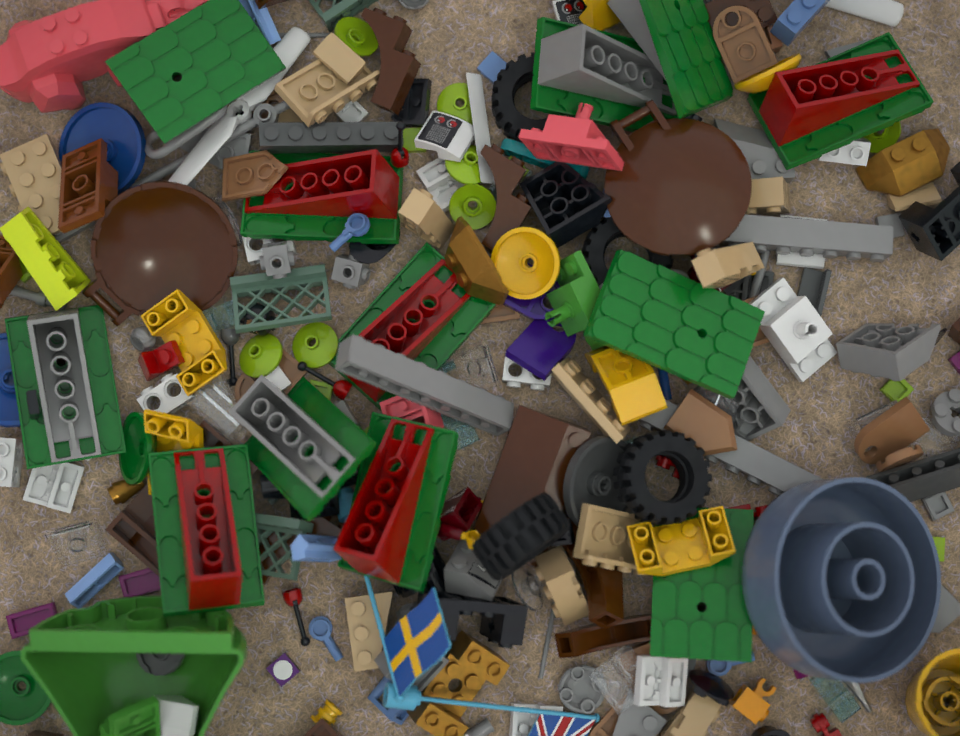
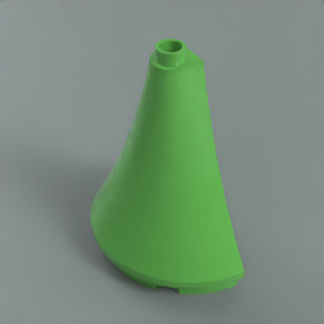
[20,595,247,736]

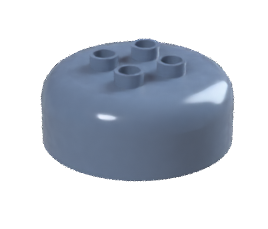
[742,477,941,683]

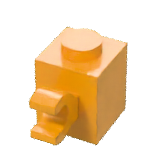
[729,677,776,725]

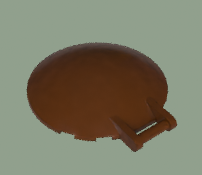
[604,99,752,256]
[82,181,238,326]

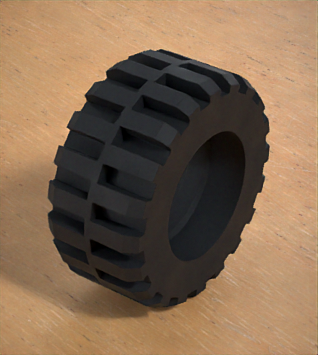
[491,52,547,143]
[582,217,674,286]
[613,430,712,525]
[473,493,570,581]

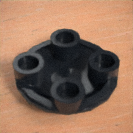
[690,670,734,706]

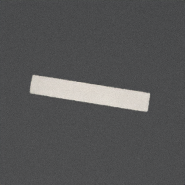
[466,72,495,184]

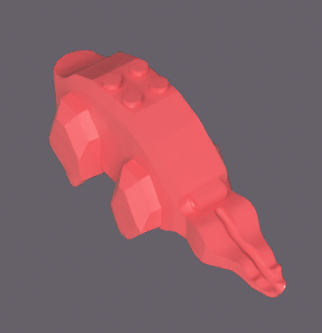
[0,0,209,113]

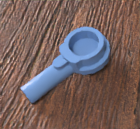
[328,213,370,253]
[309,616,344,662]
[706,651,755,676]

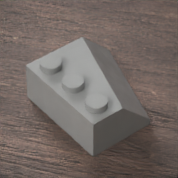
[714,118,795,183]
[836,323,941,381]
[693,356,791,441]

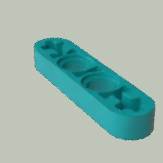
[500,138,590,180]

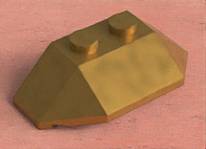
[855,128,950,197]
[445,216,509,305]

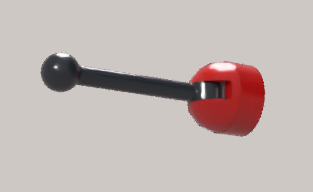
[390,121,409,168]
[298,362,353,400]
[282,587,310,646]

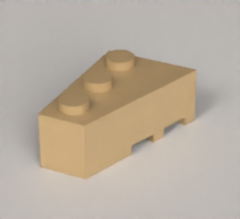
[745,176,790,215]
[398,188,455,251]
[691,242,765,288]
[534,546,589,626]
[345,590,394,672]
[658,687,721,736]

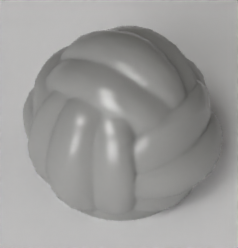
[130,326,156,351]

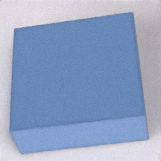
[477,51,507,84]

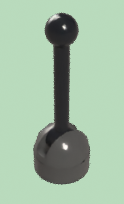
[220,329,240,386]

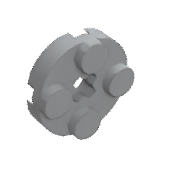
[930,389,960,437]

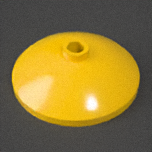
[734,53,802,93]
[491,227,561,299]

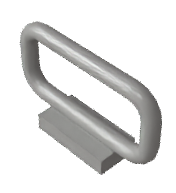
[145,106,227,160]

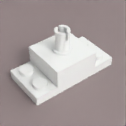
[749,277,837,382]

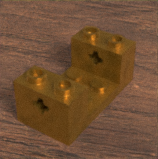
[406,630,510,736]

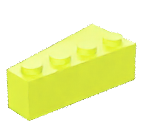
[0,206,91,311]

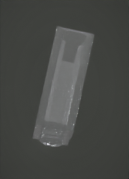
[187,372,248,443]

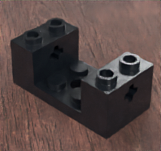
[899,162,960,261]
[417,590,528,649]

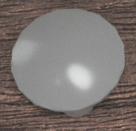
[558,665,606,714]

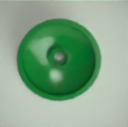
[119,412,157,485]
[0,650,52,725]

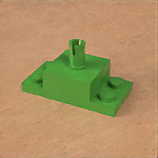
[545,250,605,351]
[99,696,161,736]

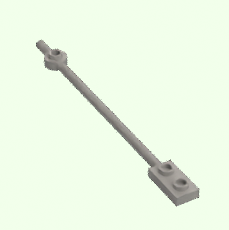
[53,101,290,243]

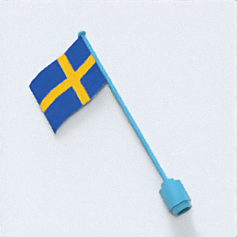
[337,488,452,702]

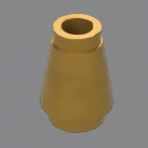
[107,479,145,505]

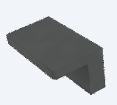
[797,267,832,316]

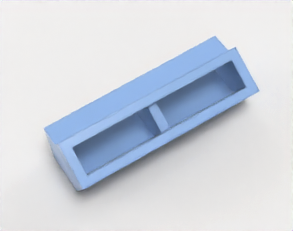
[239,0,281,45]
[291,534,342,563]
[65,552,124,609]

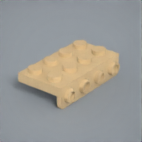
[274,59,380,127]
[0,134,62,235]
[552,357,631,444]
[573,503,655,577]

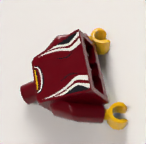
[437,487,484,550]

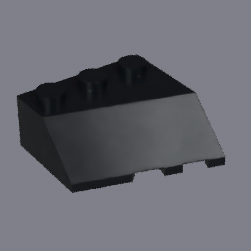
[520,162,612,248]

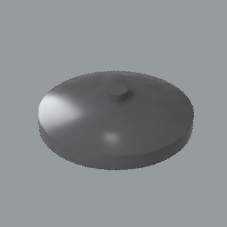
[563,436,628,527]

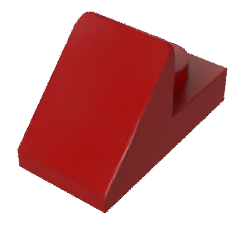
[138,340,185,381]

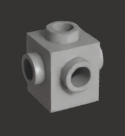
[259,240,295,279]
[331,253,371,289]

